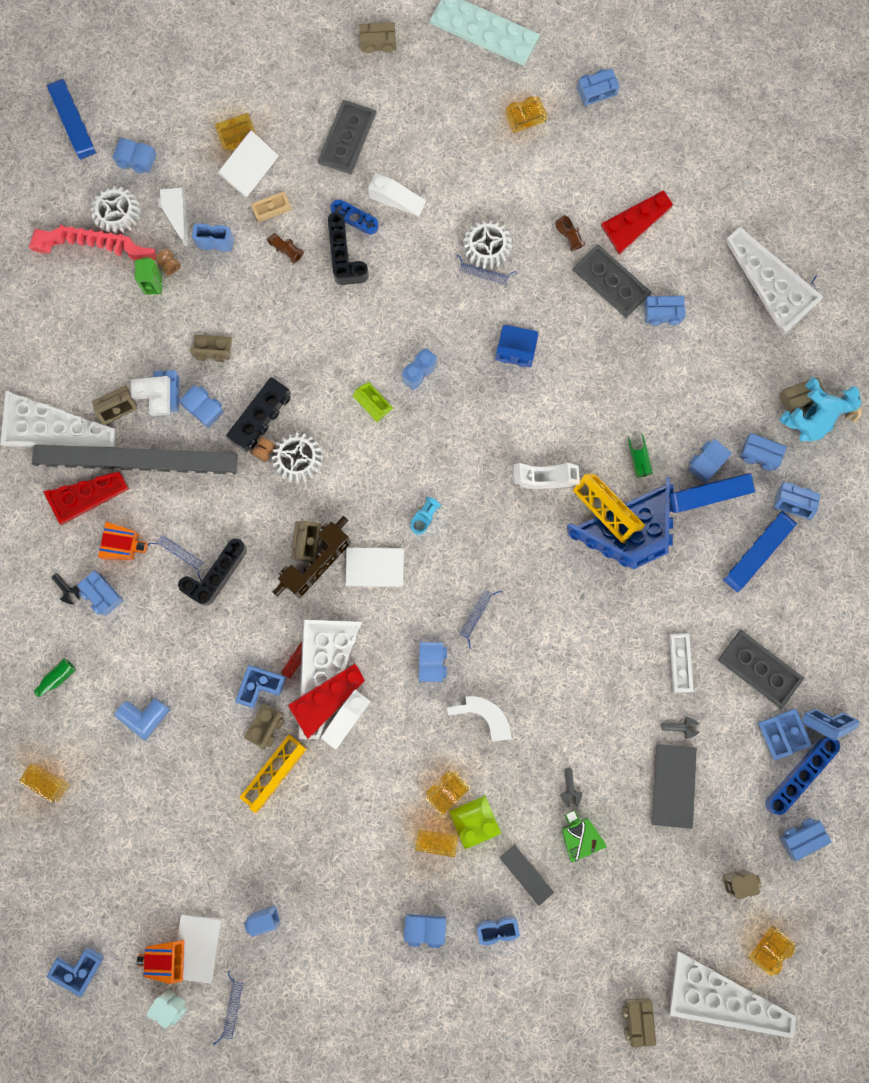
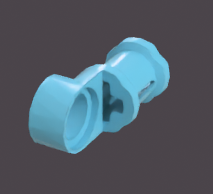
[411,496,441,535]

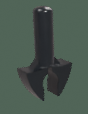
[52,574,81,605]

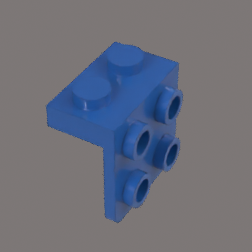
[495,325,538,368]

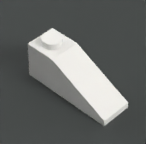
[368,173,426,217]
[158,188,188,246]
[321,690,372,750]

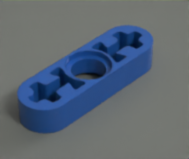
[330,200,379,235]

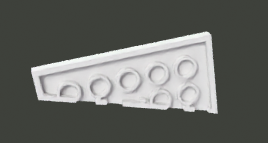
[726,227,823,336]
[0,391,117,448]
[298,620,362,739]
[669,951,796,1038]

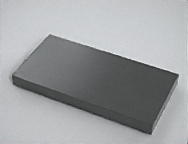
[318,100,377,175]
[572,244,652,318]
[717,630,804,709]
[652,744,697,829]

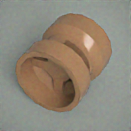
[155,249,181,276]
[251,437,276,463]

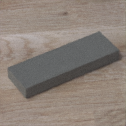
[499,844,554,906]

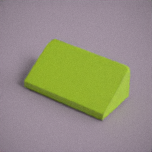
[353,382,393,422]

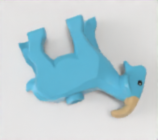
[779,377,862,442]

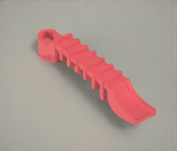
[29,225,157,261]

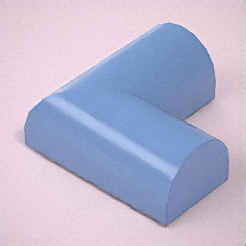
[235,665,286,708]
[114,697,171,741]
[802,709,860,740]
[46,948,104,997]

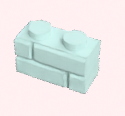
[147,989,187,1028]

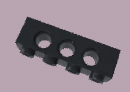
[226,377,291,453]

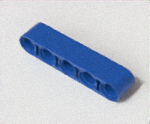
[46,79,97,160]
[669,473,756,513]
[723,511,797,593]
[765,737,840,815]

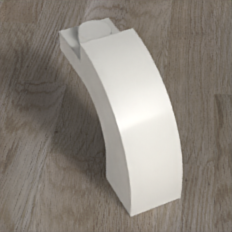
[513,463,580,489]
[447,696,512,742]

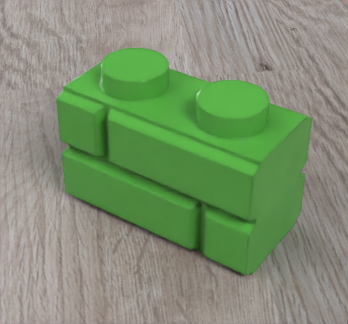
[135,257,162,295]

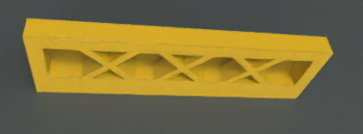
[572,474,645,543]
[239,734,307,813]

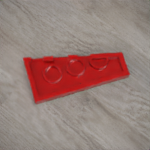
[601,190,673,255]
[43,471,129,525]
[287,663,365,739]

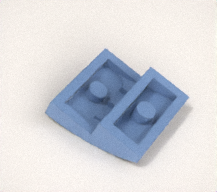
[758,708,812,761]

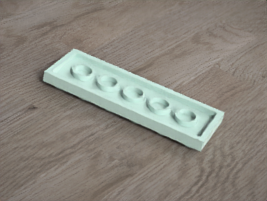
[430,0,540,66]

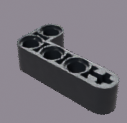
[328,212,369,285]
[178,539,247,606]

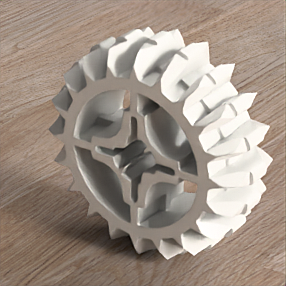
[90,186,141,235]
[463,220,512,270]
[272,432,323,484]

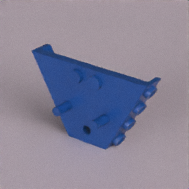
[567,477,674,570]

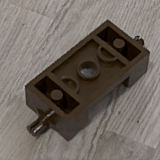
[272,516,351,599]

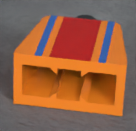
[98,522,147,560]
[136,940,185,984]

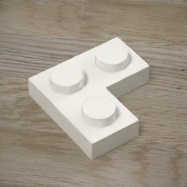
[131,376,170,416]

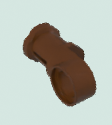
[555,215,586,252]
[267,233,304,263]

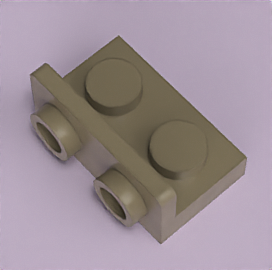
[190,334,232,362]
[244,703,285,749]

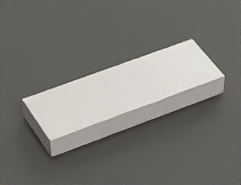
[669,633,694,693]

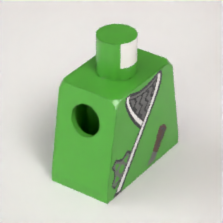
[561,810,607,863]

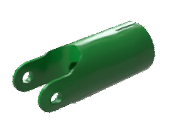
[628,433,653,478]
[34,658,76,697]

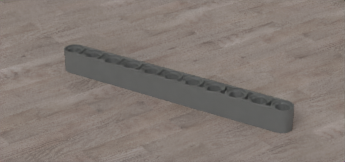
[31,444,238,475]

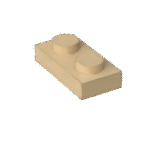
[251,191,292,223]

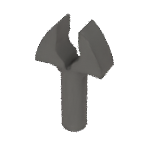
[661,717,700,739]
[560,768,582,807]

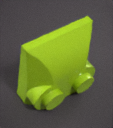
[449,795,501,849]

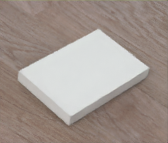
[217,131,279,197]
[345,548,404,587]
[177,914,222,984]

